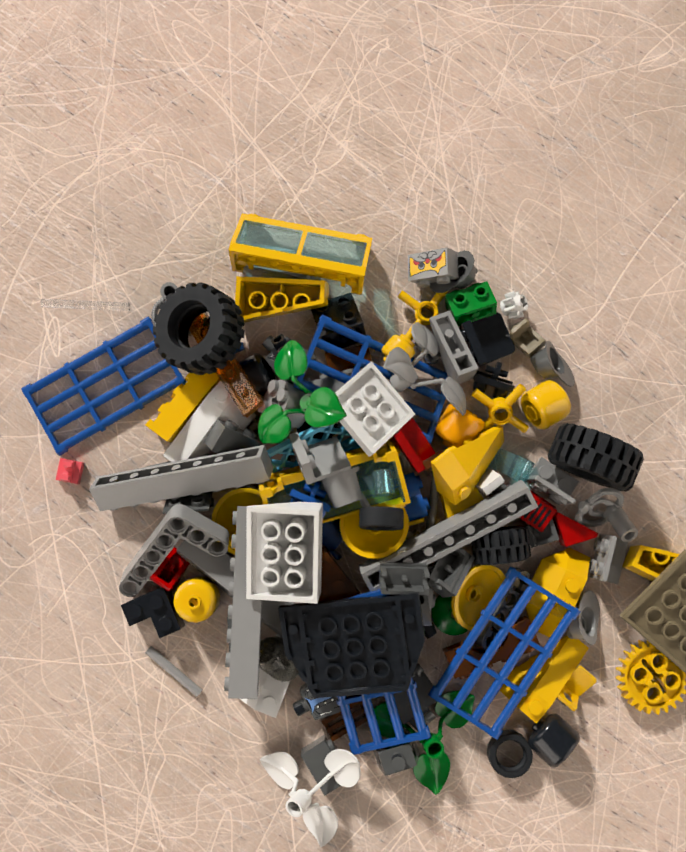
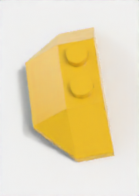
[525,548,590,637]

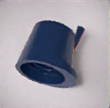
[322,519,343,560]

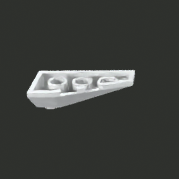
[163,381,256,462]
[240,634,295,718]

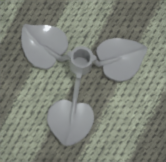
[383,322,466,416]

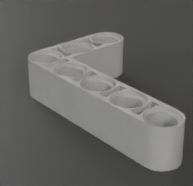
[119,504,230,597]

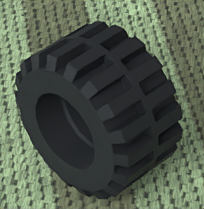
[471,526,531,565]

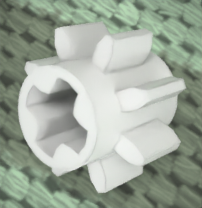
[500,291,528,319]

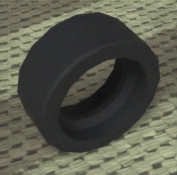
[359,506,404,531]
[487,730,533,778]

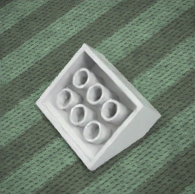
[246,502,323,604]

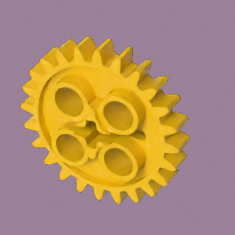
[615,640,686,715]

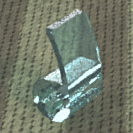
[488,448,535,484]
[357,469,395,499]

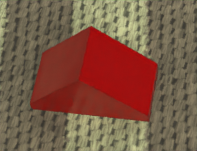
[553,512,599,547]
[150,547,190,591]

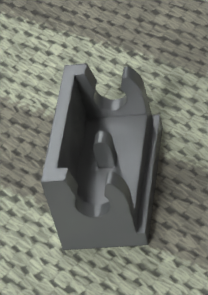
[427,548,475,598]
[379,562,430,595]

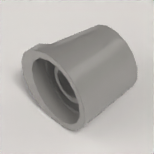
[321,466,370,509]

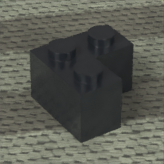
[121,587,185,639]

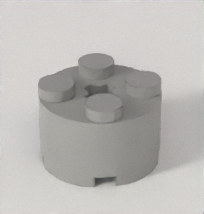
[258,379,305,431]

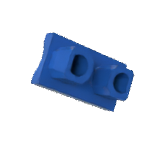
[290,481,332,518]

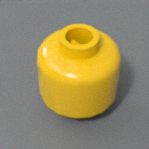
[382,334,415,362]

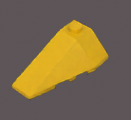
[431,425,504,505]
[499,635,589,724]

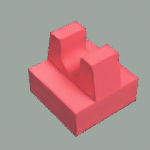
[56,458,84,484]

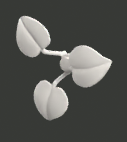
[260,749,361,847]

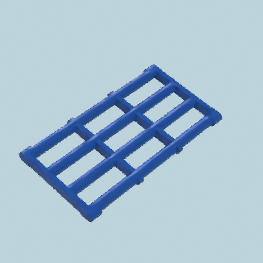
[294,314,448,444]
[21,316,187,456]
[428,566,581,740]
[336,589,431,755]

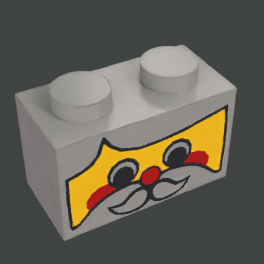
[408,248,458,287]

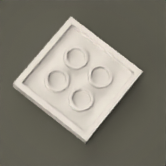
[335,361,415,457]

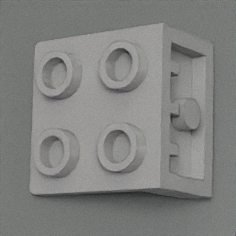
[289,432,351,485]
[526,457,579,505]
[588,534,628,584]

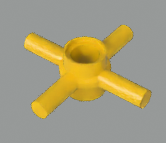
[398,290,448,341]
[471,384,529,433]

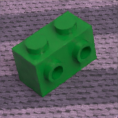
[445,281,497,327]

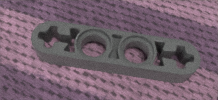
[475,568,531,650]

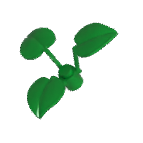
[258,340,347,444]
[374,690,475,795]

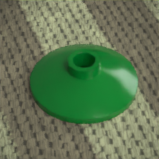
[431,595,468,636]

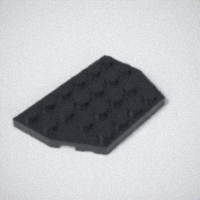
[278,592,426,698]

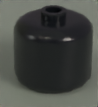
[230,353,276,402]
[528,713,580,767]

